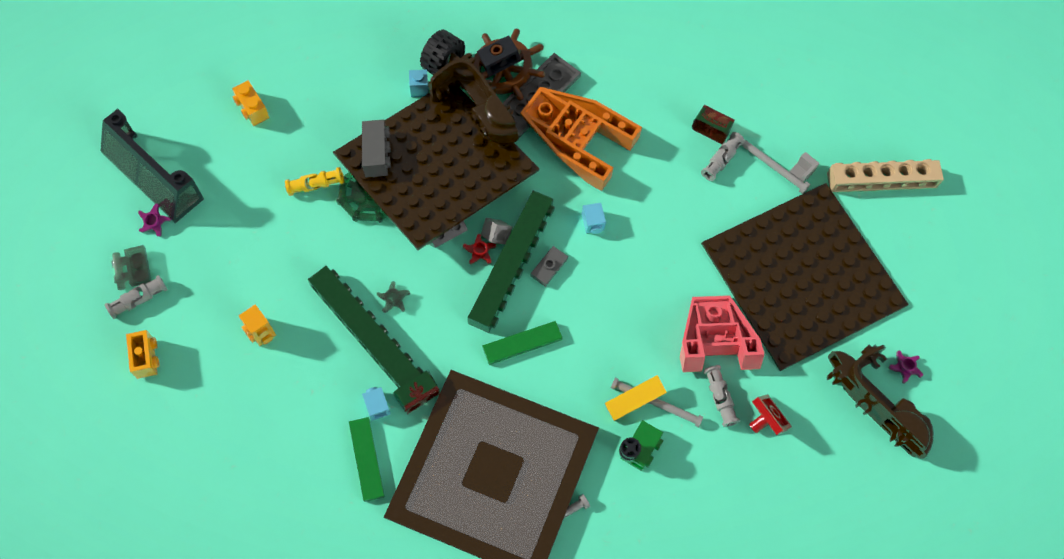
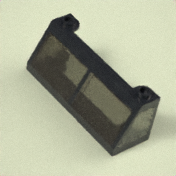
[100,109,204,223]

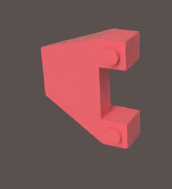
[680,296,765,372]

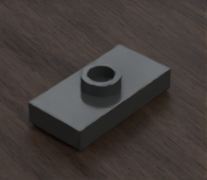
[530,246,568,287]

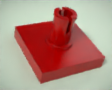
[749,394,792,435]

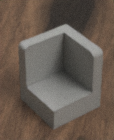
[789,152,819,182]
[481,218,513,245]

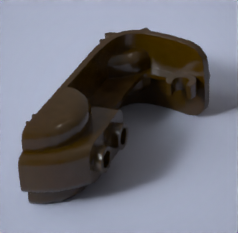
[428,52,519,143]
[827,344,934,459]

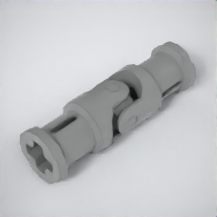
[701,132,745,181]
[105,275,168,319]
[704,365,740,427]

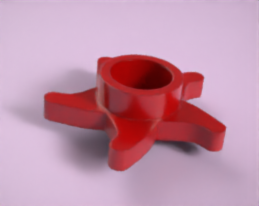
[463,234,496,264]

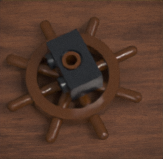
[461,28,545,101]

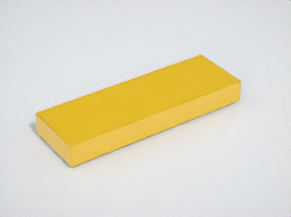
[605,375,667,421]

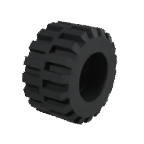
[420,29,466,75]

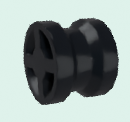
[619,437,641,461]

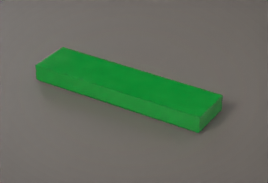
[482,321,562,365]
[349,417,385,502]

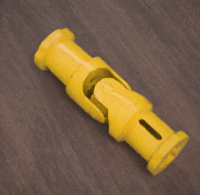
[285,167,344,196]

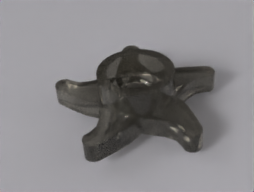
[377,281,411,313]

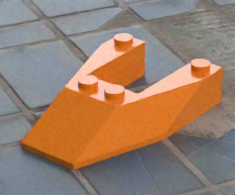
[520,87,642,191]

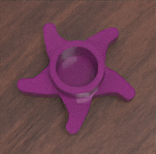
[138,204,171,237]
[888,350,923,383]

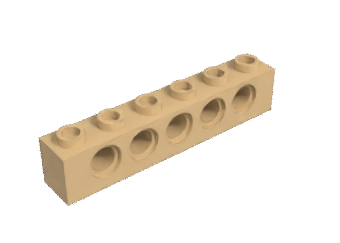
[827,159,944,192]

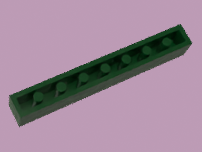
[468,190,555,333]
[308,266,423,396]

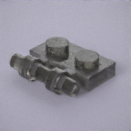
[111,245,151,290]

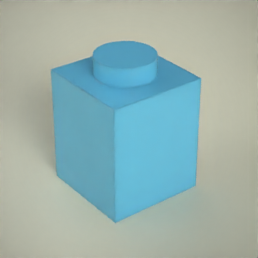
[409,69,429,97]
[581,203,606,234]
[362,387,391,421]

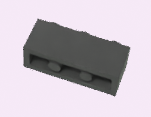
[362,119,391,177]

